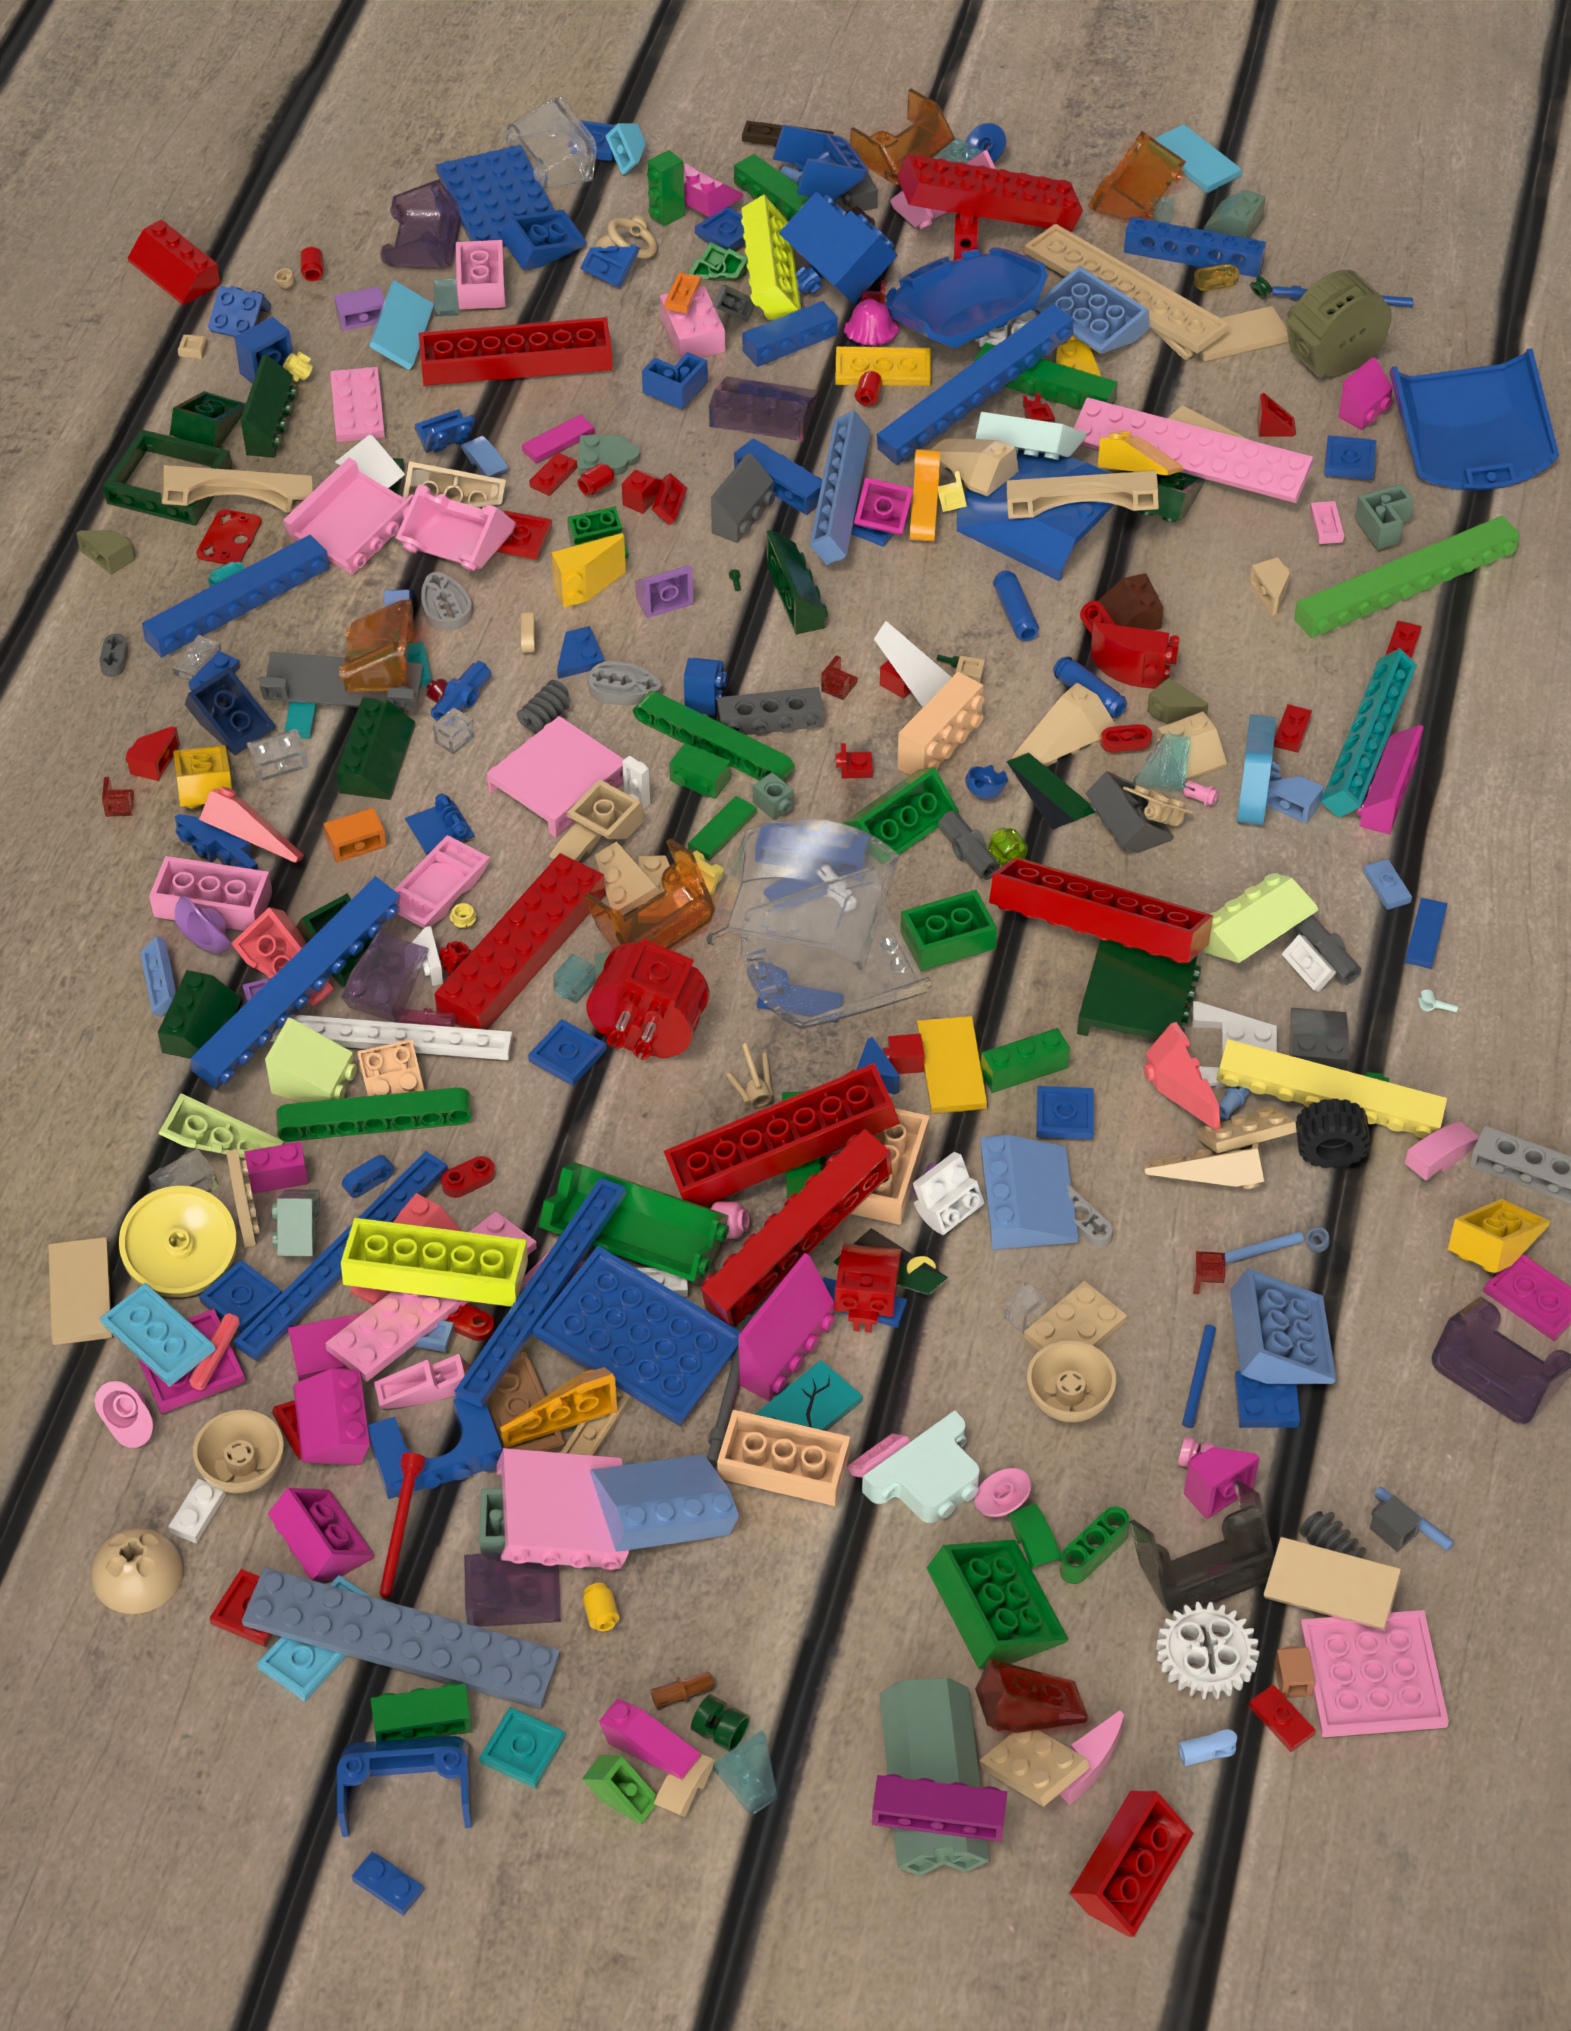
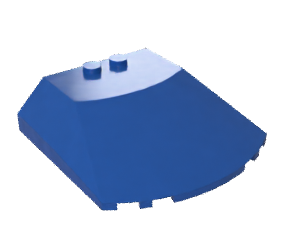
[1389,348,1559,491]
[956,450,1115,581]

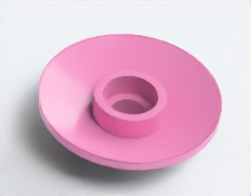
[974,1468,1032,1517]

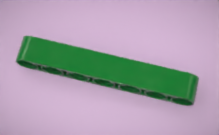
[633,691,795,781]
[276,1087,472,1142]

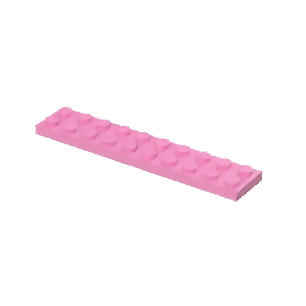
[1074,398,1314,503]

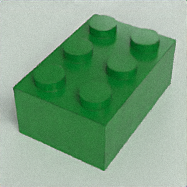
[900,889,997,971]

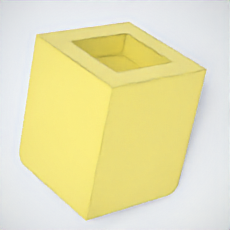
[937,471,967,512]

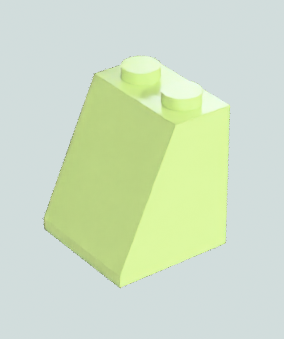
[265,1018,357,1102]

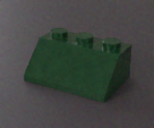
[157,970,242,1059]

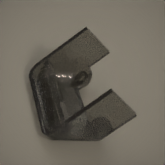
[1129,1480,1275,1615]

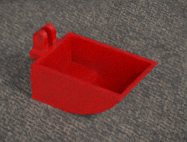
[1090,622,1180,689]
[835,1243,902,1333]

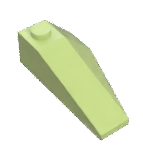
[159,1093,284,1158]

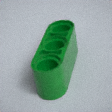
[1060,1506,1130,1584]

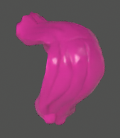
[844,298,899,347]

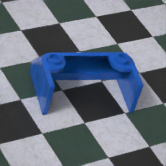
[773,124,868,201]
[337,1736,472,1837]

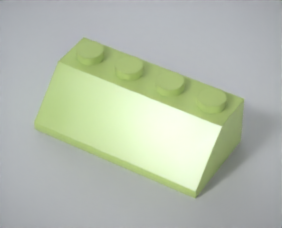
[1204,873,1318,963]

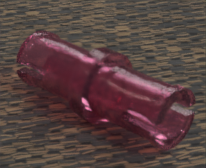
[398,1008,456,1027]

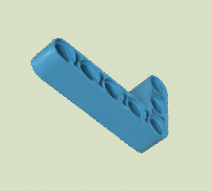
[1237,714,1276,826]

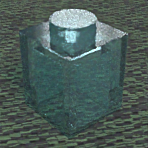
[553,954,596,1004]

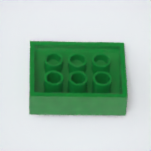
[926,1540,1069,1669]

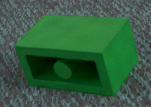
[669,743,731,799]

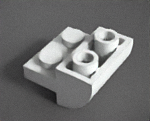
[913,1152,985,1235]

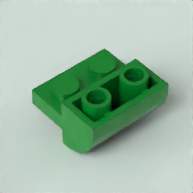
[568,506,629,559]

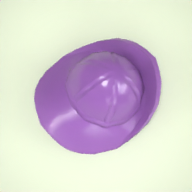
[175,896,231,954]

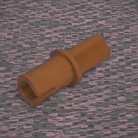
[650,1672,714,1709]

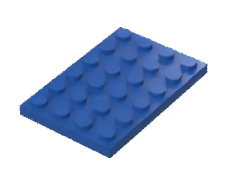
[435,145,555,247]
[532,1246,741,1426]

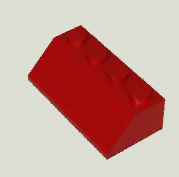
[127,219,220,305]
[1069,1791,1194,1937]

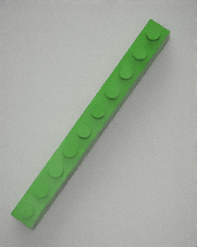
[1294,516,1520,638]

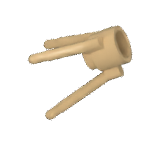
[726,1043,774,1108]

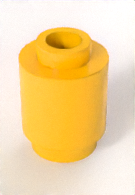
[582,1583,620,1632]

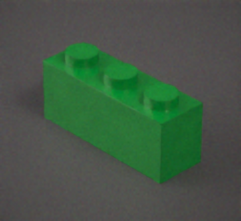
[647,150,685,227]
[981,1028,1070,1093]
[371,1683,472,1741]

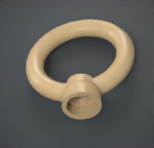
[607,215,657,258]

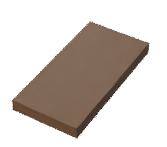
[486,1350,566,1453]

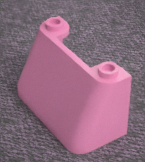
[395,485,516,571]

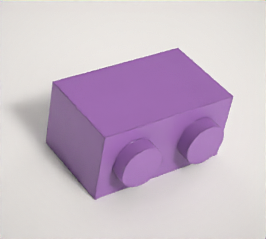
[334,286,385,331]

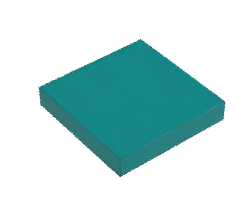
[479,1707,566,1789]

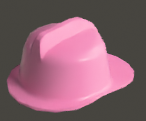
[95,1381,153,1448]

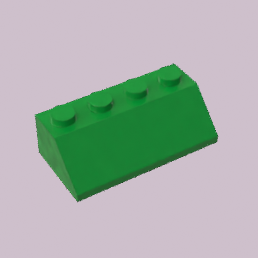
[843,767,959,866]

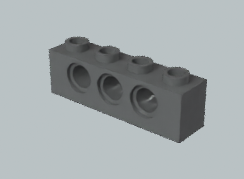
[717,687,824,735]

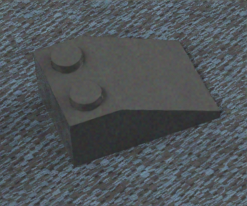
[1289,1008,1349,1071]

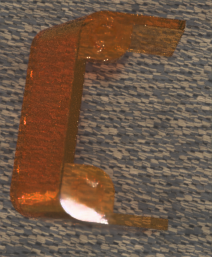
[850,88,955,185]
[583,838,715,949]

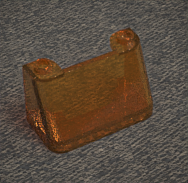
[1088,131,1186,220]
[339,600,415,691]

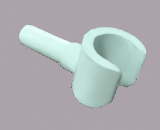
[1418,990,1458,1012]

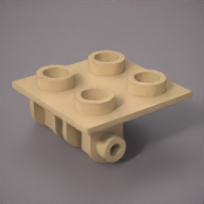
[1123,785,1194,827]

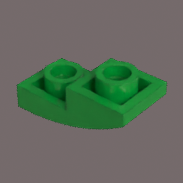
[1007,1504,1061,1568]

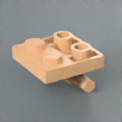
[357,1039,424,1096]

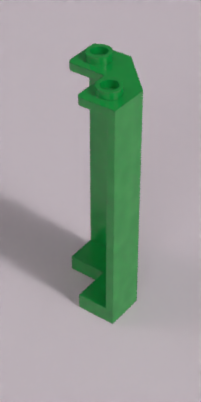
[539,1162,729,1282]

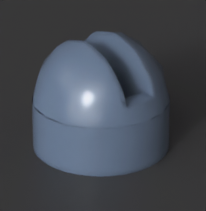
[1306,1227,1330,1253]

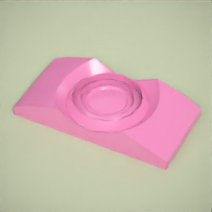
[394,835,490,928]

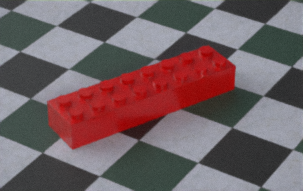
[897,154,1083,232]
[418,317,613,386]
[434,853,605,1030]
[989,857,1213,963]
[663,1063,900,1206]
[701,1129,892,1328]

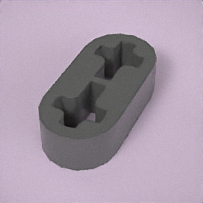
[99,634,128,677]

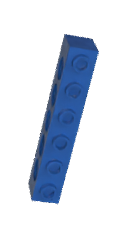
[1124,217,1266,278]

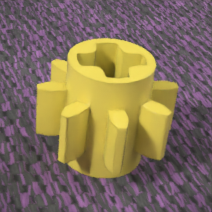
[283,351,313,382]

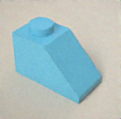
[606,124,646,175]

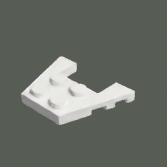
[1192,1001,1277,1089]

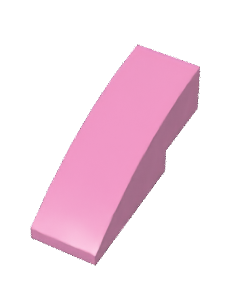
[1405,1122,1480,1180]
[374,1354,469,1409]
[1060,1710,1124,1805]

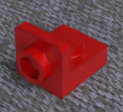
[836,743,873,779]

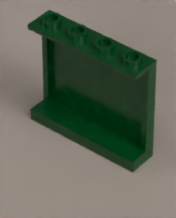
[1077,939,1201,1040]

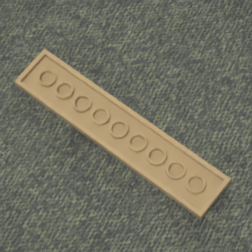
[1024,224,1229,354]

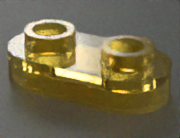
[1194,264,1240,291]

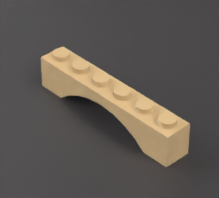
[161,465,313,513]
[1007,471,1158,519]

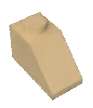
[1249,557,1291,616]

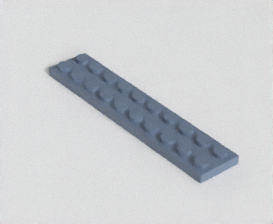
[242,1567,560,1710]

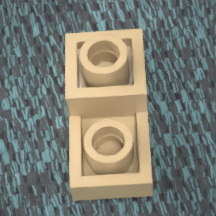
[548,822,602,862]
[653,1753,716,1817]

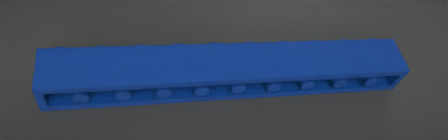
[877,304,1073,465]
[191,876,400,1090]

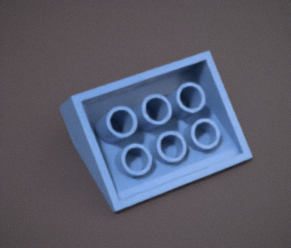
[1032,266,1150,354]
[980,1135,1078,1250]
[1230,1268,1336,1384]
[590,1454,739,1552]

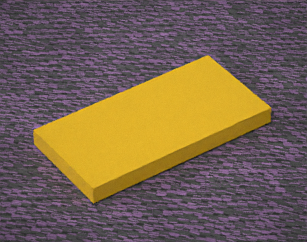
[835,347,931,386]
[917,1016,987,1114]

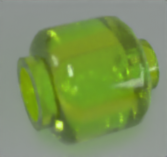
[988,828,1028,866]

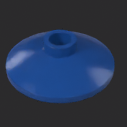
[964,123,1006,162]

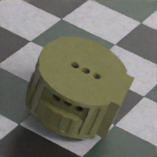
[1285,270,1392,378]

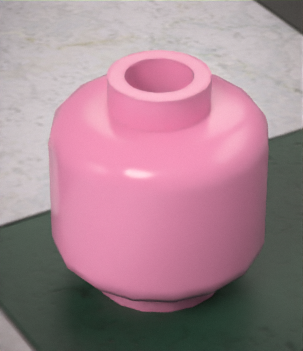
[711,1202,750,1239]

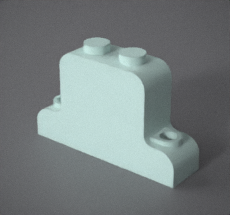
[862,1410,979,1523]

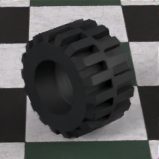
[1296,1098,1370,1169]

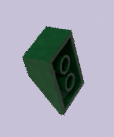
[169,391,246,447]
[1139,472,1205,522]
[296,893,389,989]

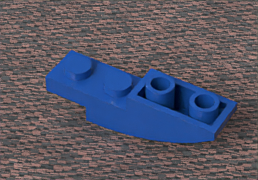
[175,814,258,870]

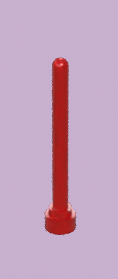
[379,1452,426,1598]

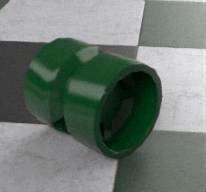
[691,1694,750,1752]

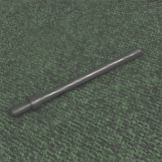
[707,1314,752,1466]

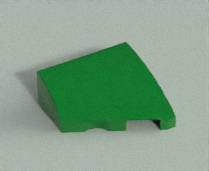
[688,242,748,280]

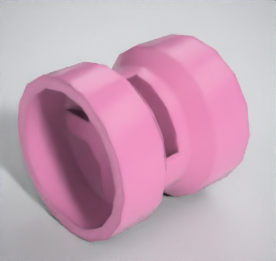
[1178,1436,1215,1467]

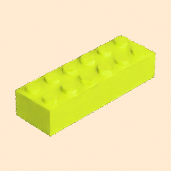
[741,195,801,321]
[341,1218,528,1307]

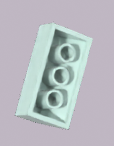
[975,412,1087,460]

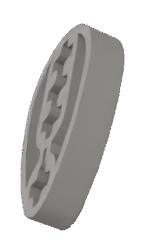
[421,572,472,631]
[588,660,661,705]

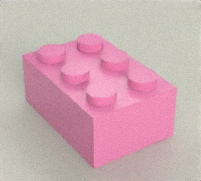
[456,240,506,309]
[660,286,725,360]

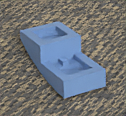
[461,436,508,478]

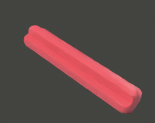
[189,1313,240,1390]

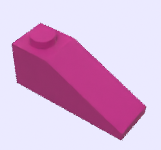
[599,1698,701,1780]

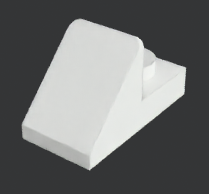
[404,926,443,986]

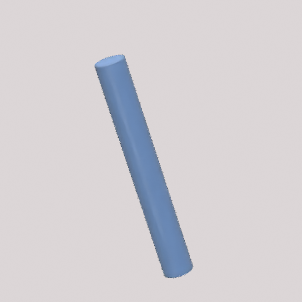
[1219,1231,1304,1265]
[1374,1486,1455,1551]

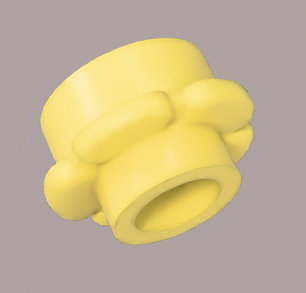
[450,903,476,928]

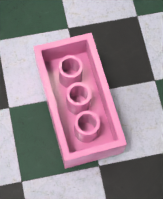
[149,856,272,931]

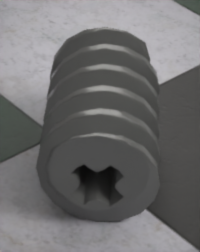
[516,680,570,733]
[1299,1511,1367,1558]

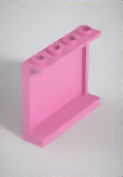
[283,457,414,575]
[487,716,625,837]
[497,1448,629,1570]

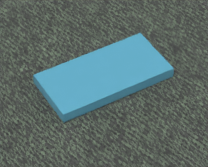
[1149,124,1242,193]
[369,280,434,370]
[99,1283,216,1387]
[257,1575,371,1702]

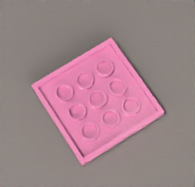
[1300,1610,1449,1738]

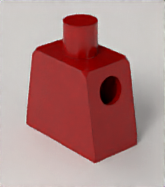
[953,209,978,260]

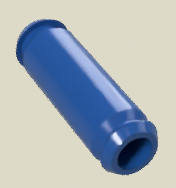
[993,570,1039,641]
[1053,656,1127,718]

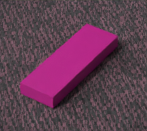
[522,414,595,464]

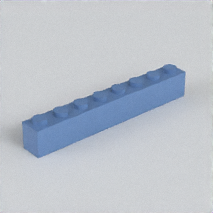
[809,410,871,565]

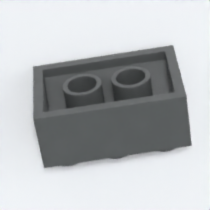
[711,453,776,543]
[1086,771,1174,853]

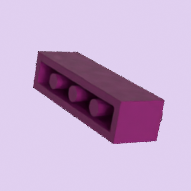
[872,1774,1007,1842]

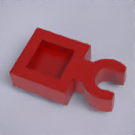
[1023,393,1055,423]

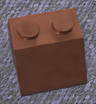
[1098,573,1164,630]

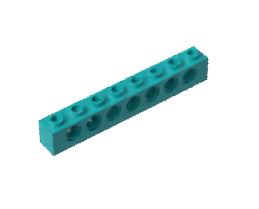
[1321,648,1417,818]

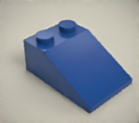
[500,210,587,270]

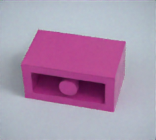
[244,1142,308,1194]

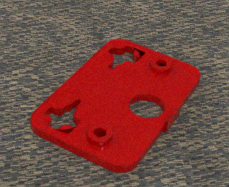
[196,509,262,564]

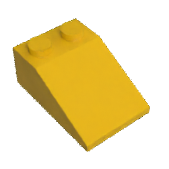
[1098,430,1183,475]
[551,533,626,608]
[173,745,232,808]
[1448,1198,1550,1273]

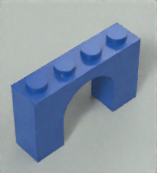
[367,1398,503,1499]

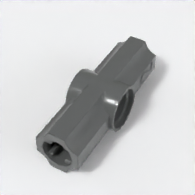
[938,811,1000,880]
[1294,915,1361,985]

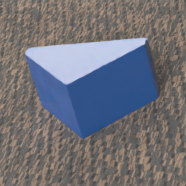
[857,1037,900,1095]

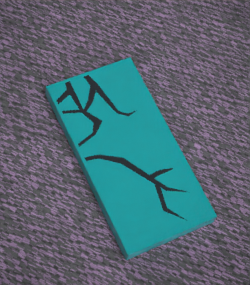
[754,1360,863,1431]

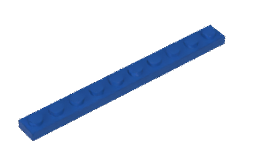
[234,1151,448,1362]
[455,1178,626,1408]

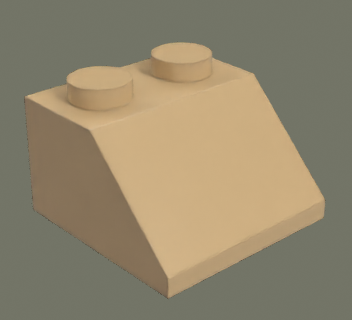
[1156,712,1227,784]
[567,779,643,839]

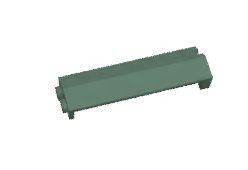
[879,1678,990,1876]

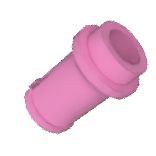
[1183,780,1219,806]

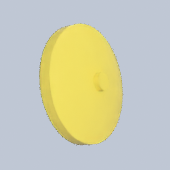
[119,1186,237,1298]

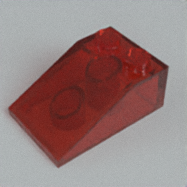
[975,1659,1088,1733]

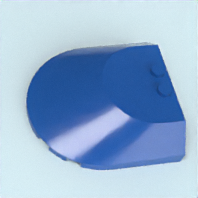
[885,248,1048,348]

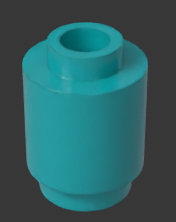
[208,561,245,587]

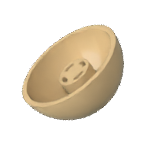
[1027,1340,1116,1422]
[193,1410,284,1493]
[91,1528,183,1614]

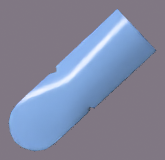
[1178,1729,1237,1766]

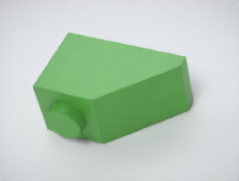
[582,1755,657,1824]

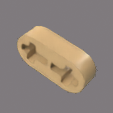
[521,611,535,653]

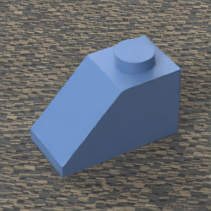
[1266,776,1324,824]

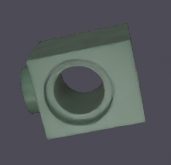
[753,773,794,820]

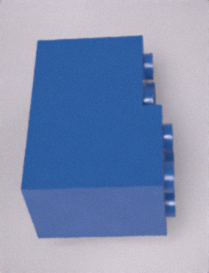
[779,191,898,304]

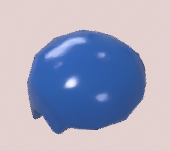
[965,765,1008,800]

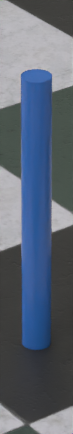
[1182,1325,1216,1428]

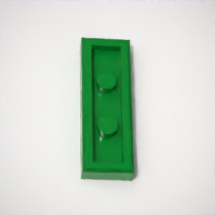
[688,796,757,861]

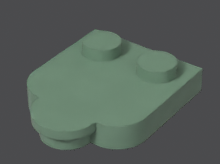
[579,435,640,476]

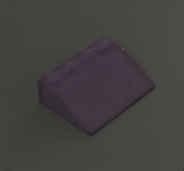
[709,376,819,441]

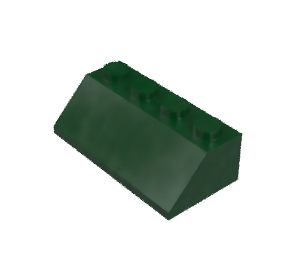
[241,355,298,458]
[767,530,828,635]
[337,697,415,800]

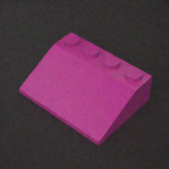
[739,1253,836,1402]

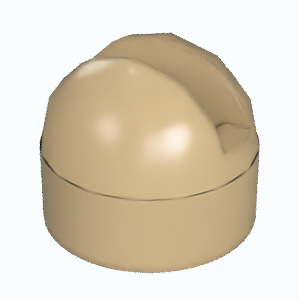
[274,268,295,289]

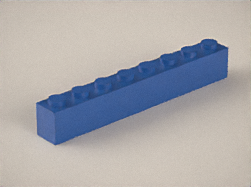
[142,535,329,658]

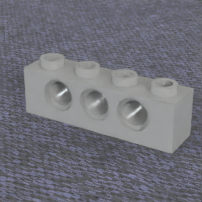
[1469,1126,1571,1204]

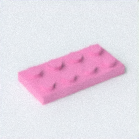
[330,367,385,442]

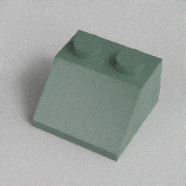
[1203,190,1266,238]

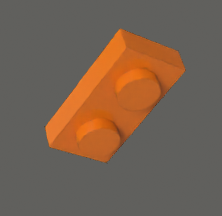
[665,272,701,314]

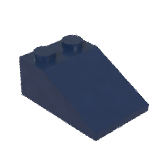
[184,667,276,756]

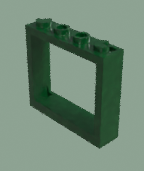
[103,429,232,526]

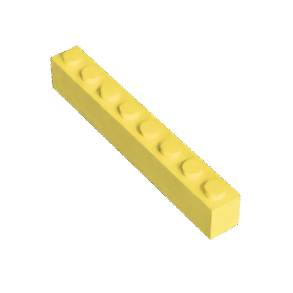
[1216,1039,1447,1139]

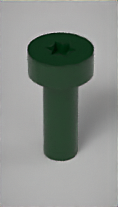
[729,569,741,592]
[936,654,959,668]

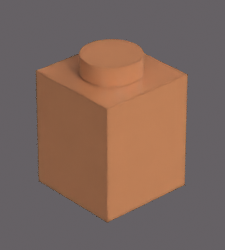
[1274,1646,1315,1698]

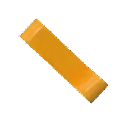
[910,449,940,542]

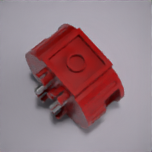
[586,938,710,1060]

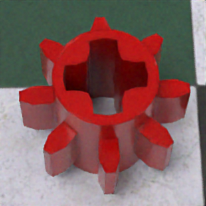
[439,941,472,974]

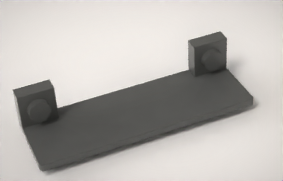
[259,652,423,712]

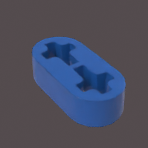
[342,1155,395,1198]

